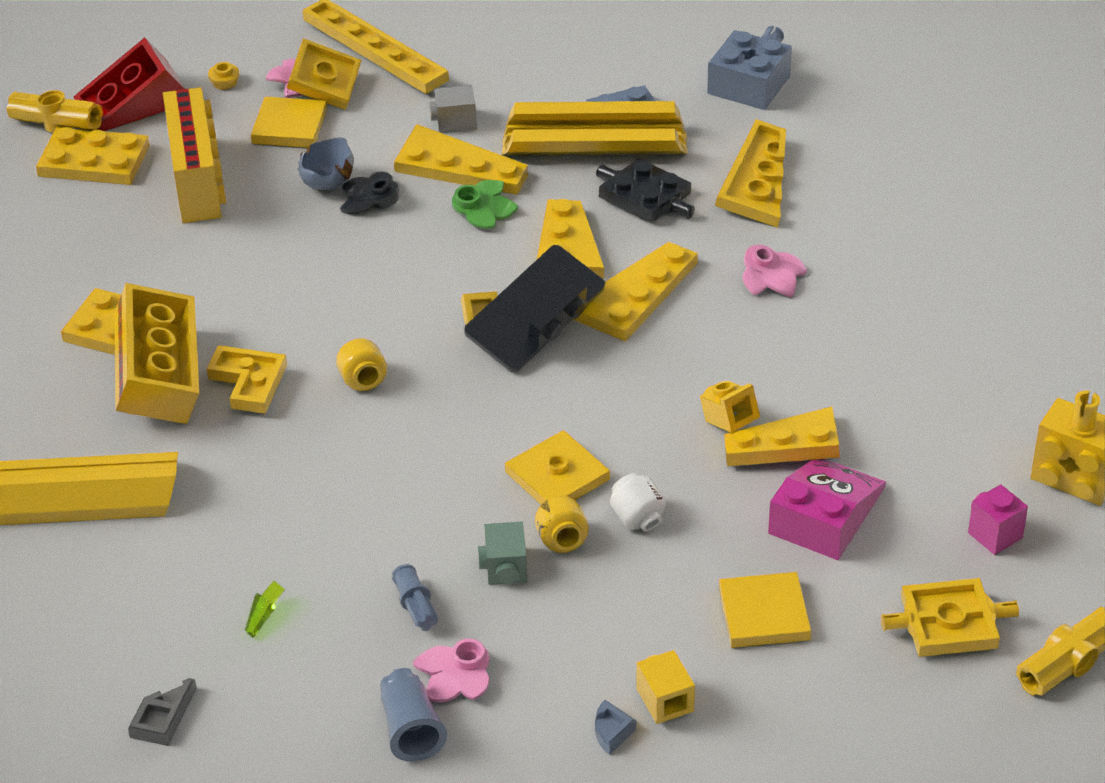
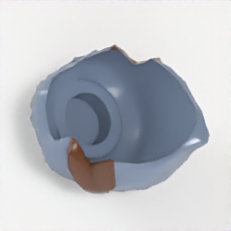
[297,137,354,191]

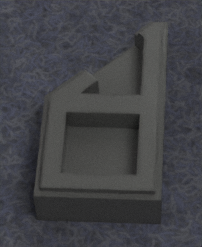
[128,678,197,746]

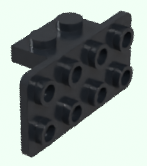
[464,245,605,372]

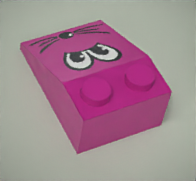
[768,459,886,560]

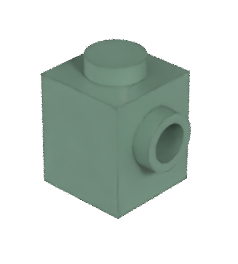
[478,521,527,585]

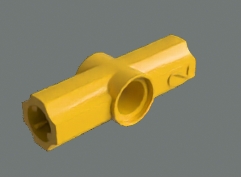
[6,90,103,132]
[1016,607,1105,696]

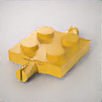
[881,578,1019,657]

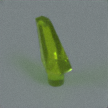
[244,580,285,638]

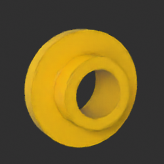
[208,62,240,90]

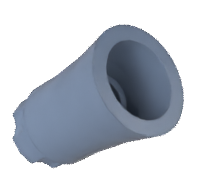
[380,668,447,762]

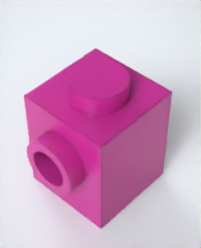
[968,484,1028,555]

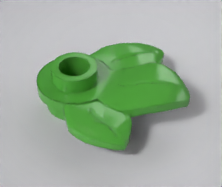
[452,180,518,229]

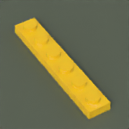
[302,0,449,94]

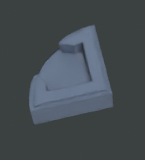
[595,700,637,755]

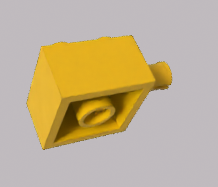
[1030,390,1105,506]

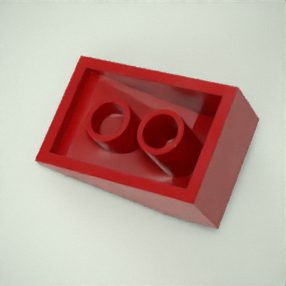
[73,37,185,131]

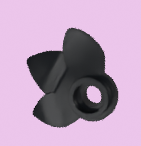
[340,171,399,212]

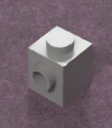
[429,85,477,133]

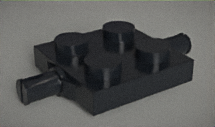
[596,158,695,222]

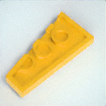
[715,119,786,228]
[394,124,528,195]
[573,242,698,342]

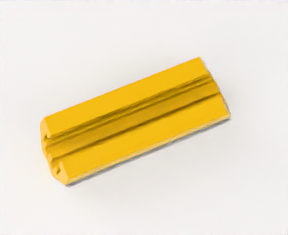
[502,101,688,155]
[0,452,178,525]

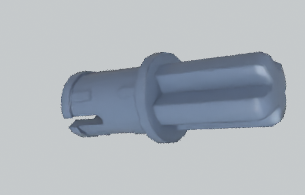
[392,564,438,631]

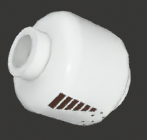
[610,473,666,532]

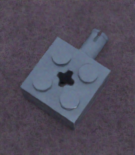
[707,26,792,110]

